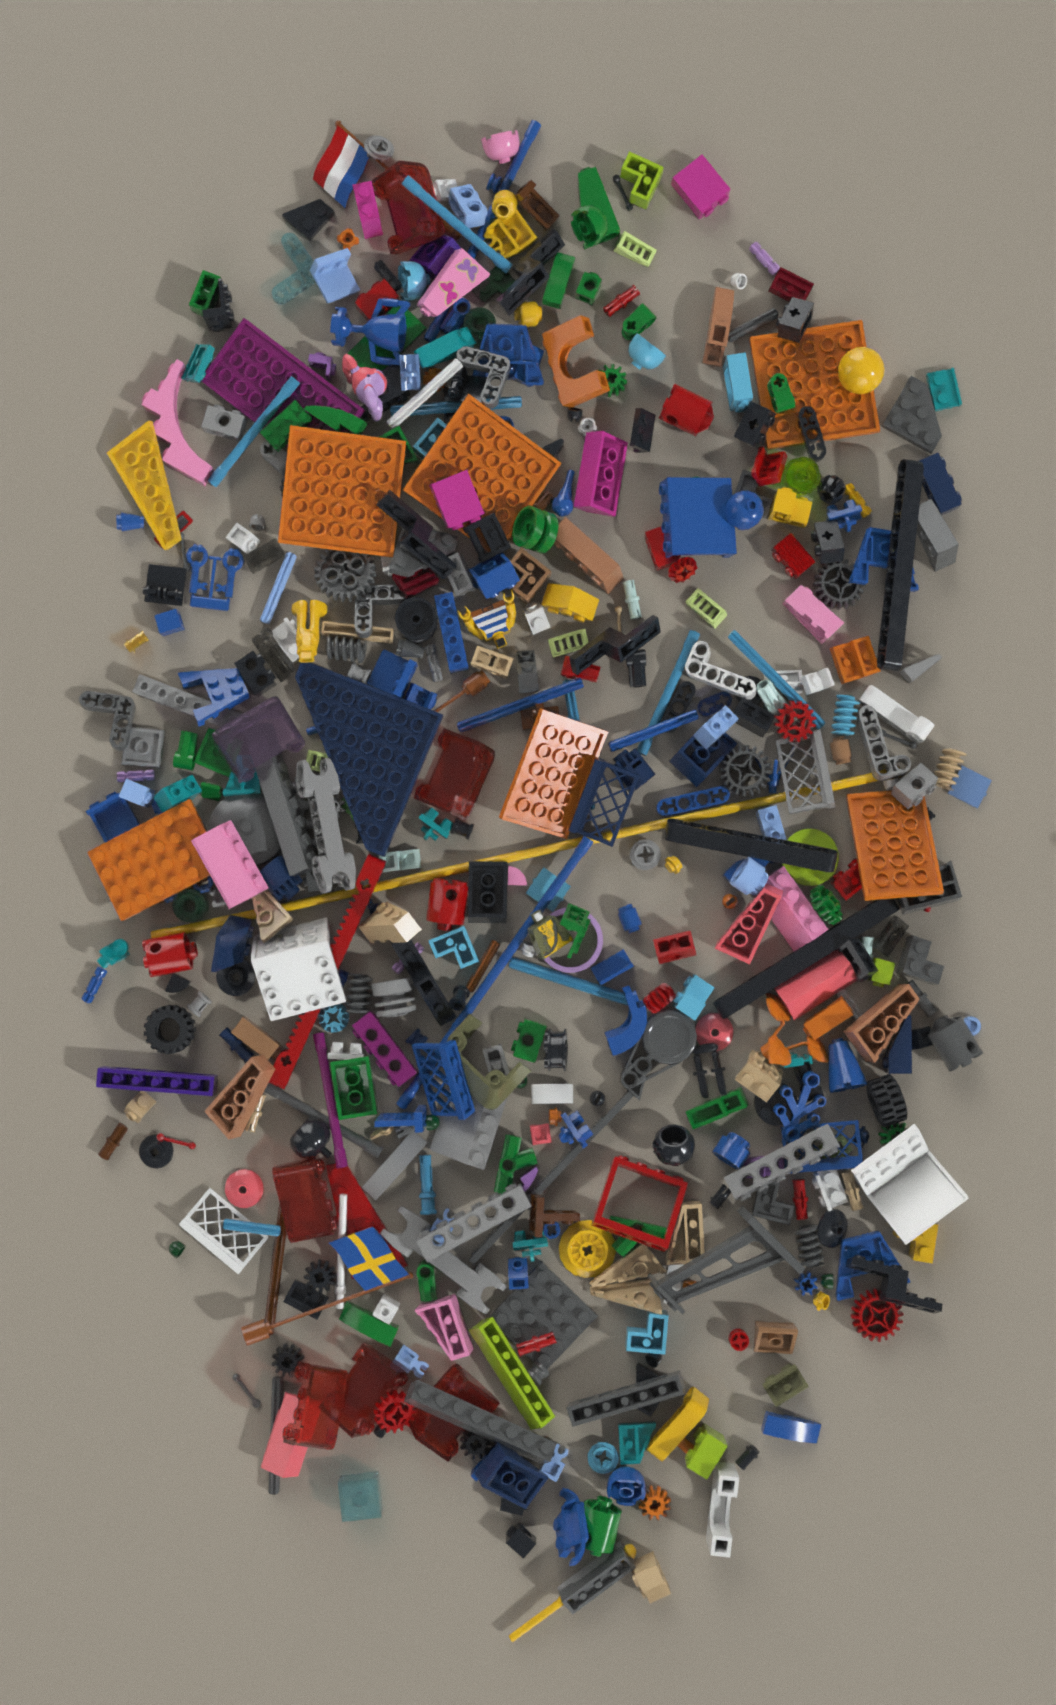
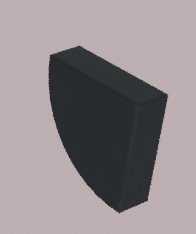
[165,973,191,993]

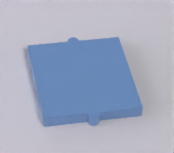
[947,765,992,808]

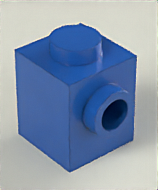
[508,1257,529,1290]

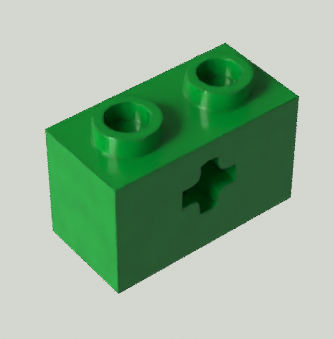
[189,270,221,316]

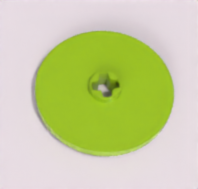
[782,829,839,886]

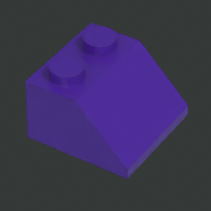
[409,231,461,280]

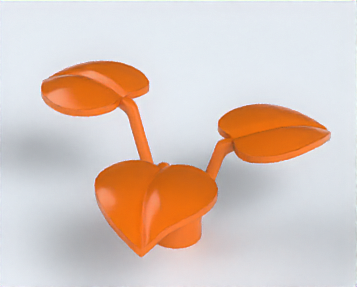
[761,993,829,1066]

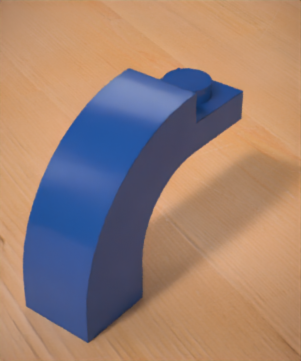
[604,986,647,1056]

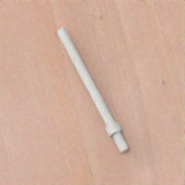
[334,1194,347,1309]

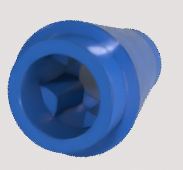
[116,512,144,532]

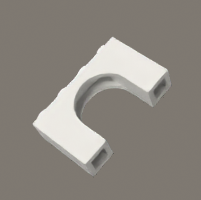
[706,1462,739,1558]

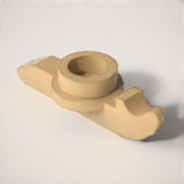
[370,1126,398,1140]

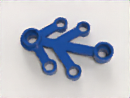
[773,1071,827,1143]

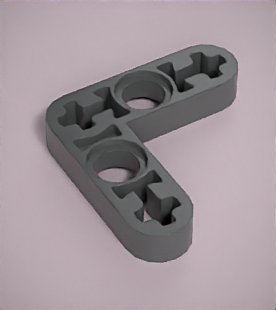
[456,347,511,409]
[355,585,411,638]
[79,691,136,751]

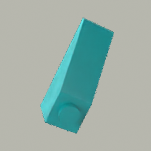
[414,327,476,369]

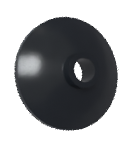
[216,960,255,996]
[817,1209,848,1248]

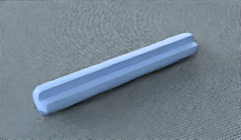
[260,552,297,624]

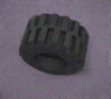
[144,1005,196,1054]
[866,1074,908,1127]

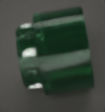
[463,307,496,346]
[172,889,209,922]

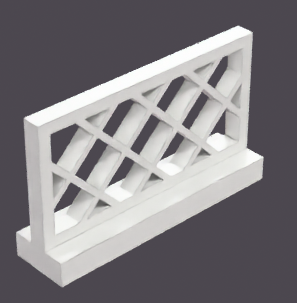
[179,1188,269,1274]

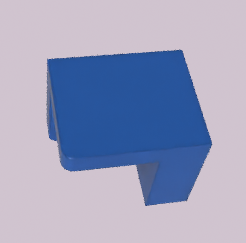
[155,609,185,636]

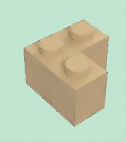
[632,1551,671,1603]

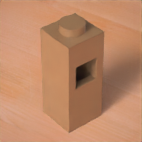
[231,1016,282,1060]

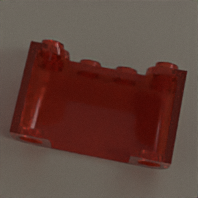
[272,1155,339,1243]
[318,1343,409,1438]
[282,1362,348,1450]

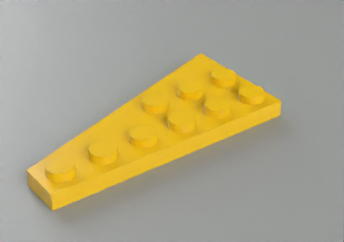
[107,420,182,550]

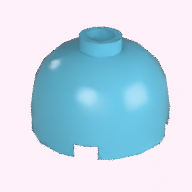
[398,261,430,301]
[628,333,666,370]

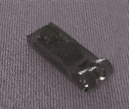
[252,627,297,682]

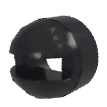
[567,407,583,422]
[590,1090,605,1106]
[645,1353,662,1368]

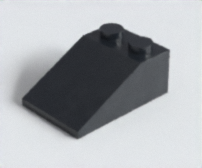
[468,861,507,923]

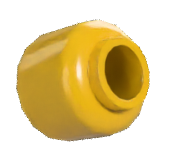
[492,190,517,220]
[514,301,542,327]

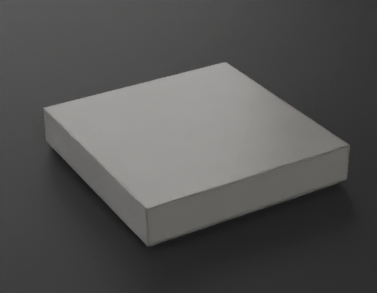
[121,727,165,769]

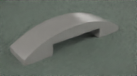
[361,1132,427,1201]

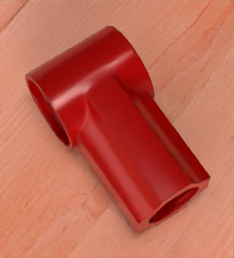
[560,656,601,683]

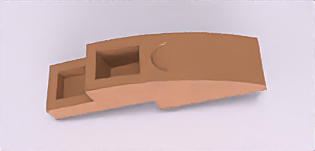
[702,287,734,367]

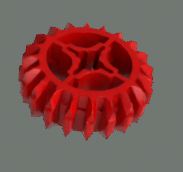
[850,1288,904,1342]

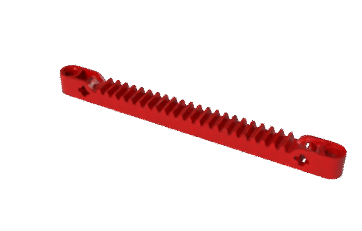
[269,854,387,1090]

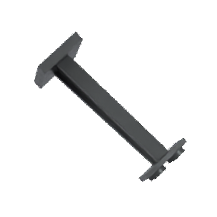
[648,1205,805,1314]

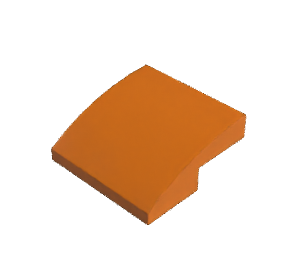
[830,636,881,685]

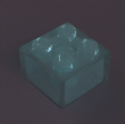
[338,1471,383,1522]

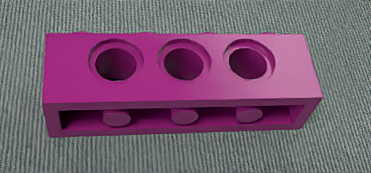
[352,1011,418,1087]

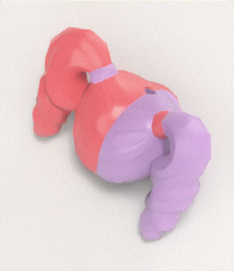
[342,354,387,422]

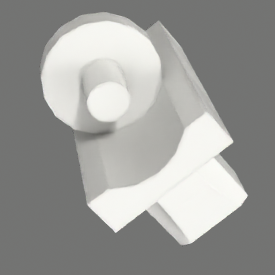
[328,1042,365,1060]

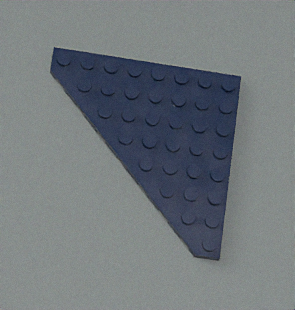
[295,662,443,857]

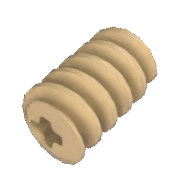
[934,748,967,791]

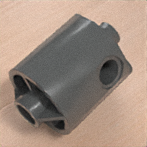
[927,1015,983,1072]

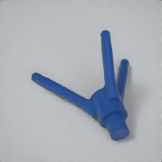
[755,747,794,793]

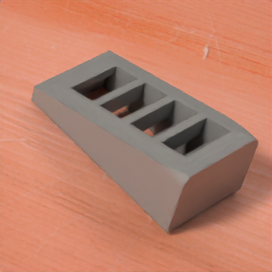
[900,654,942,683]

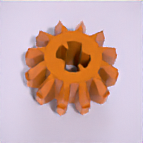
[638,1485,671,1521]

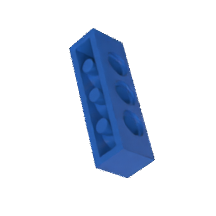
[434,592,469,674]

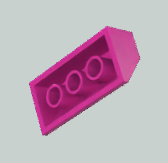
[574,431,628,517]

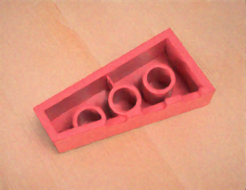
[715,883,783,964]

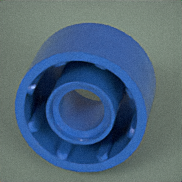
[712,1132,750,1170]

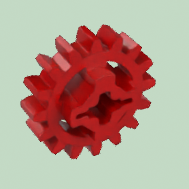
[774,700,816,742]
[373,1390,417,1433]

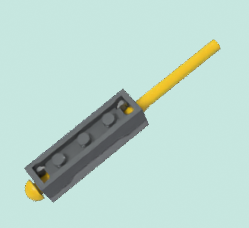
[509,1541,637,1642]

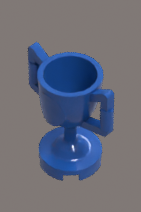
[330,298,411,366]

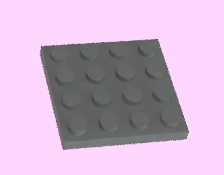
[488,1261,598,1369]

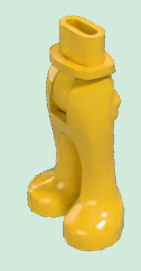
[291,600,327,663]

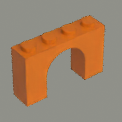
[542,315,610,407]

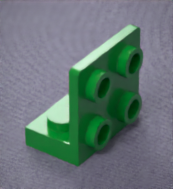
[560,903,591,959]

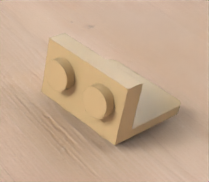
[735,1050,783,1102]

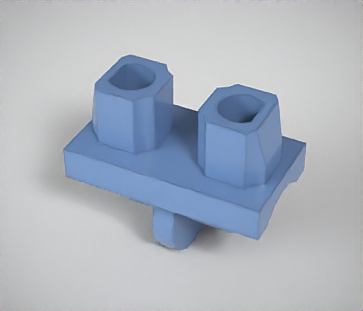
[399,354,421,391]

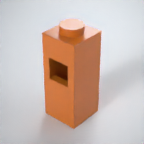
[803,996,853,1040]

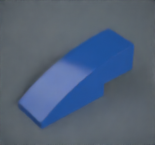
[761,1411,821,1444]

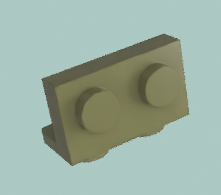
[762,1364,809,1408]

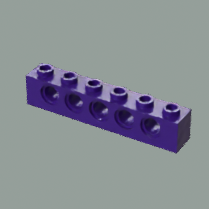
[96,1066,218,1096]

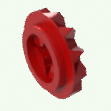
[668,557,698,583]

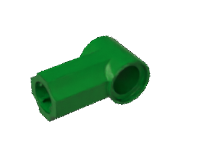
[173,731,198,771]
[416,1260,437,1302]

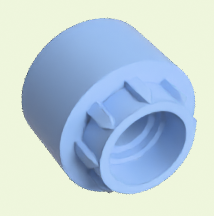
[730,857,769,896]

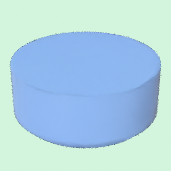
[964,1016,981,1036]

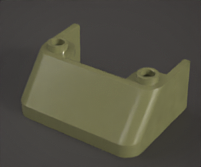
[447,1014,531,1110]

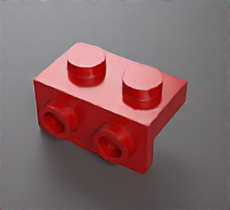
[751,447,788,486]
[831,858,862,901]

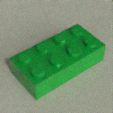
[260,400,313,452]

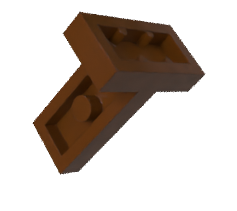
[515,180,560,231]
[520,703,559,730]
[528,1194,580,1237]

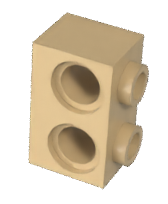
[471,646,514,679]

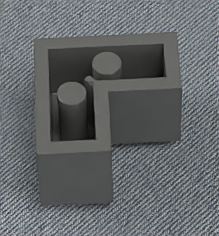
[896,936,944,985]

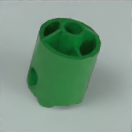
[584,1496,622,1557]

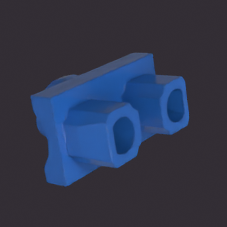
[826,499,862,532]
[559,1111,593,1148]

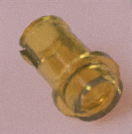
[123,631,149,653]

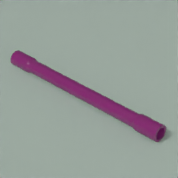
[313,1032,348,1168]

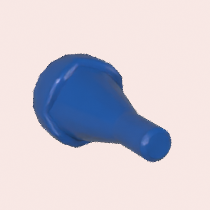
[552,470,575,517]

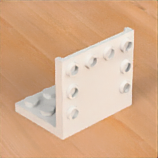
[251,917,346,1021]
[851,1124,969,1245]

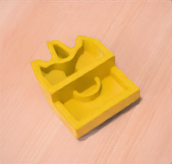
[484,208,538,259]

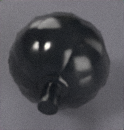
[290,1117,332,1159]
[652,1124,696,1166]

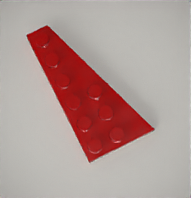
[326,1163,409,1279]

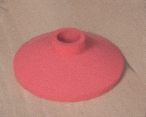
[695,1013,733,1051]
[225,1169,264,1208]

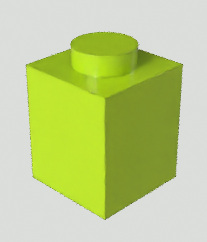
[868,958,895,988]

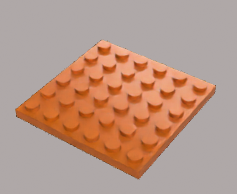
[749,320,880,450]
[402,394,561,552]
[278,425,406,558]

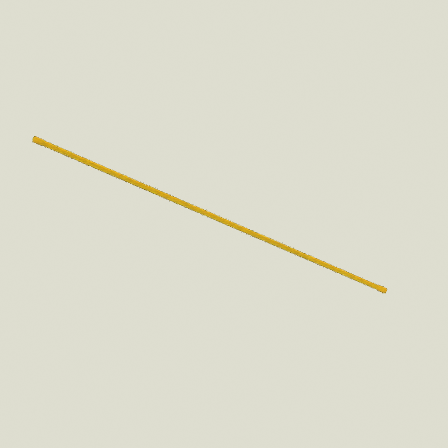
[151,766,901,938]

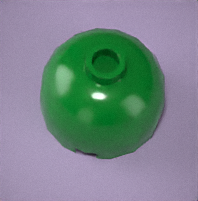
[571,205,608,247]

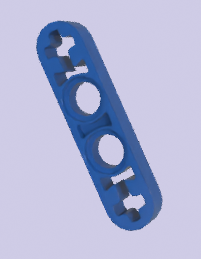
[656,786,730,816]

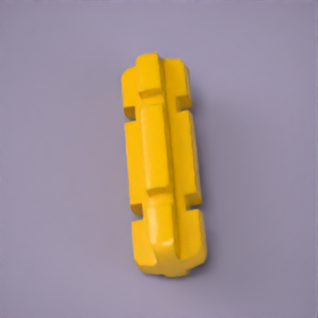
[845,483,872,518]

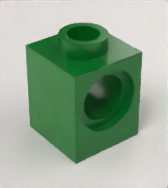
[575,271,602,306]

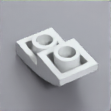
[531,1084,573,1104]

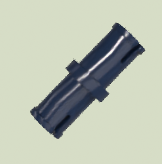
[219,1027,254,1063]

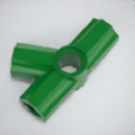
[493,1134,538,1194]
[609,1215,667,1257]

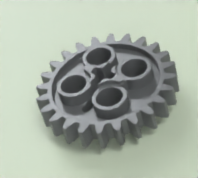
[314,549,376,602]

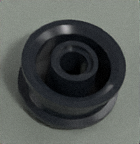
[544,1028,568,1071]
[754,1083,798,1126]

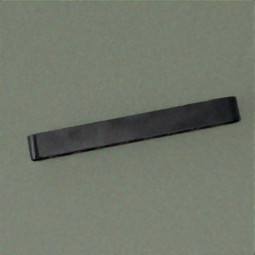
[664,819,838,872]

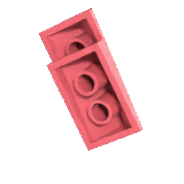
[774,949,857,1020]
[261,1392,323,1478]

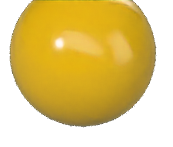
[838,347,885,394]

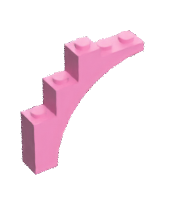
[142,359,214,487]

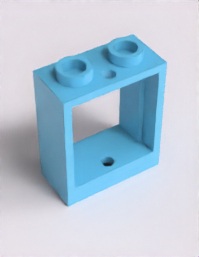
[723,352,753,413]

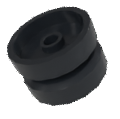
[395,597,438,643]

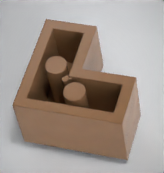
[511,547,551,605]

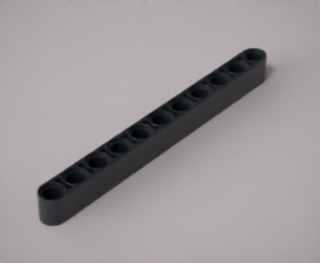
[877,459,924,671]
[713,898,900,1019]

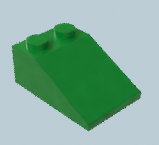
[330,1056,379,1120]

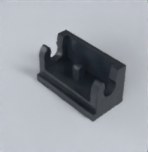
[733,697,775,738]
[838,938,879,982]
[283,1279,329,1320]

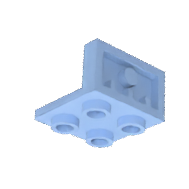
[310,248,360,303]

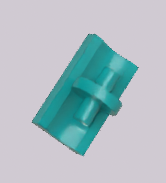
[419,807,454,841]
[97,939,130,969]
[512,1231,548,1262]

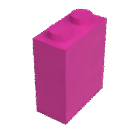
[671,154,731,220]
[353,181,383,239]
[429,470,485,531]

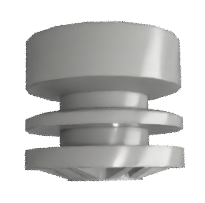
[371,977,417,1018]

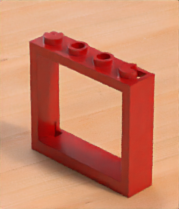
[591,1156,688,1252]

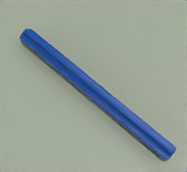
[457,678,584,732]

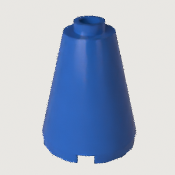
[829,1038,867,1093]

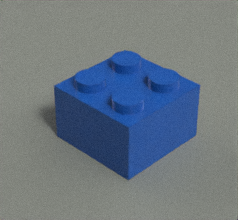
[468,552,520,599]

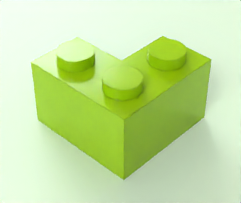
[620,151,664,210]
[685,1423,728,1480]

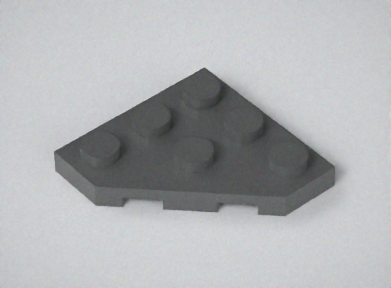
[882,376,942,454]
[389,527,459,577]

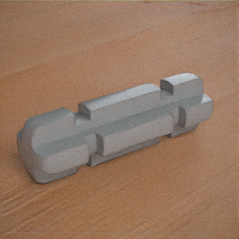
[425,644,443,682]

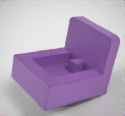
[308,352,336,381]

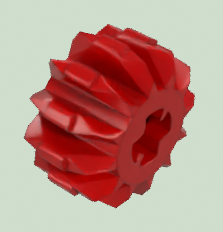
[643,983,676,1014]

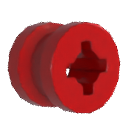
[728,1328,749,1351]

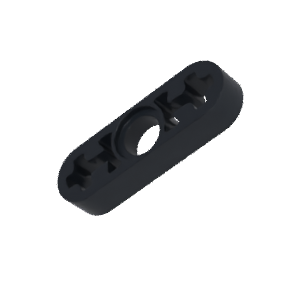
[797,406,826,462]
[662,681,696,733]

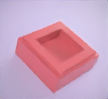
[530,1123,552,1145]

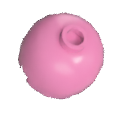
[481,130,520,164]

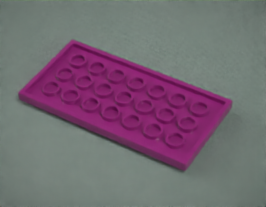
[201,318,365,448]

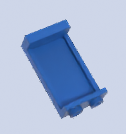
[86,792,140,842]

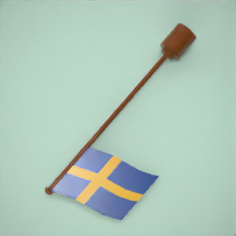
[241,1226,414,1346]

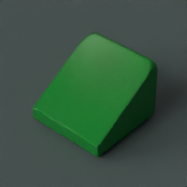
[201,782,223,801]

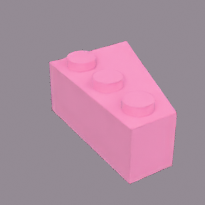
[782,585,844,645]
[415,1294,474,1361]

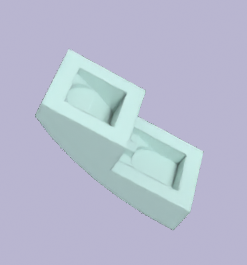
[379,849,422,873]

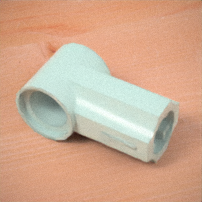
[756,679,788,715]

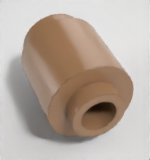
[830,736,852,765]

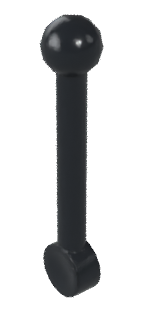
[613,174,633,211]

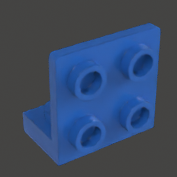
[367,649,418,698]

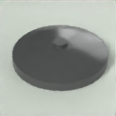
[208,793,281,866]

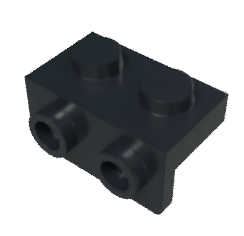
[630,408,656,453]

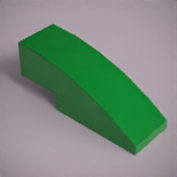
[542,252,576,309]
[304,406,368,435]
[685,1087,749,1129]
[339,1301,399,1347]

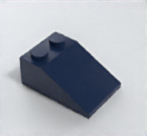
[669,718,738,787]
[211,915,254,972]
[475,1442,549,1509]

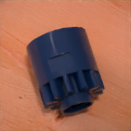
[610,748,656,793]
[260,855,303,901]

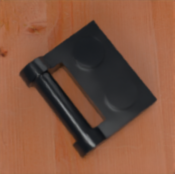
[463,513,511,563]

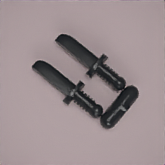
[692,1043,727,1099]

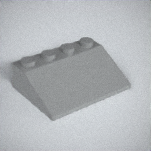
[430,1088,507,1170]

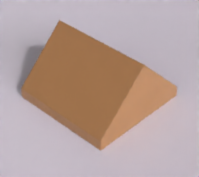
[754,1321,798,1354]

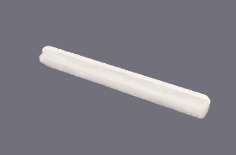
[387,359,463,429]

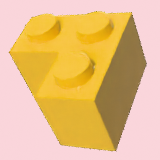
[768,487,812,528]
[541,583,599,623]
[892,1223,938,1264]

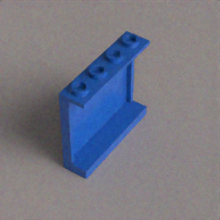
[659,477,737,558]

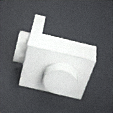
[428,179,458,203]
[522,602,550,635]

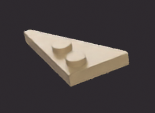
[252,889,293,943]
[590,1243,666,1287]
[590,1278,662,1314]

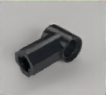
[626,649,646,688]
[793,1062,824,1103]

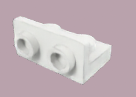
[270,617,299,664]
[811,1170,848,1212]

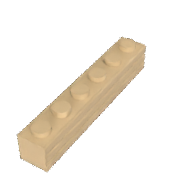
[321,621,394,644]

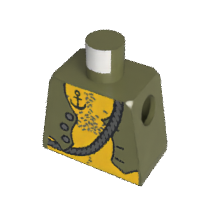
[527,910,574,959]

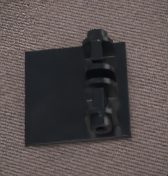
[444,367,487,403]
[143,564,187,606]

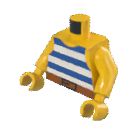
[457,590,516,649]

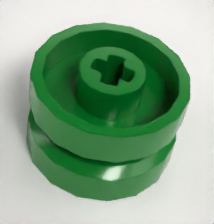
[512,505,559,554]

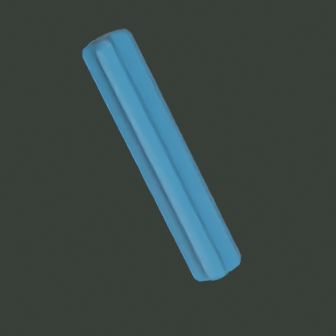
[223,1219,281,1236]

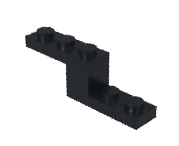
[496,229,565,316]
[360,365,410,421]
[376,490,457,579]
[569,615,661,675]
[390,939,457,1027]
[846,1255,943,1314]

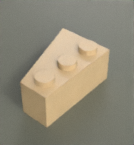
[358,901,421,943]
[665,1201,705,1265]

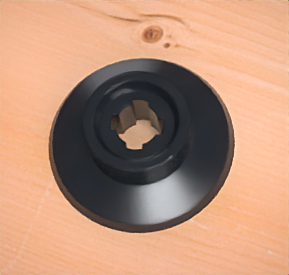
[139,1134,174,1169]

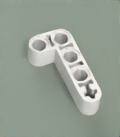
[685,641,757,700]
[858,685,935,744]

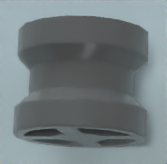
[527,1361,549,1386]

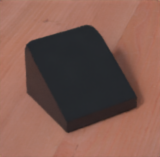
[542,438,564,458]
[912,1026,933,1050]

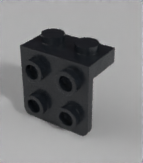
[202,278,234,332]

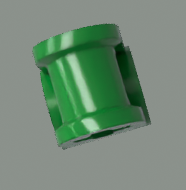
[621,303,657,341]
[767,373,795,414]

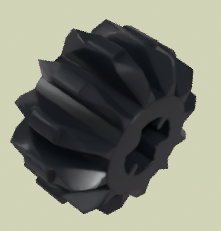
[304,1259,337,1293]
[272,1343,305,1378]
[460,1430,492,1460]

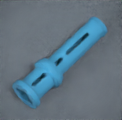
[419,1155,437,1215]

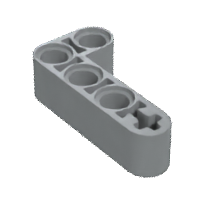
[856,705,911,781]

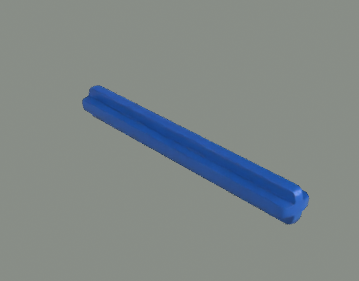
[608,710,699,752]

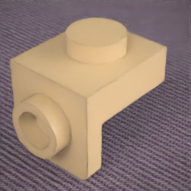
[124,1091,157,1123]

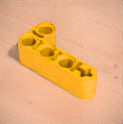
[646,1386,709,1462]

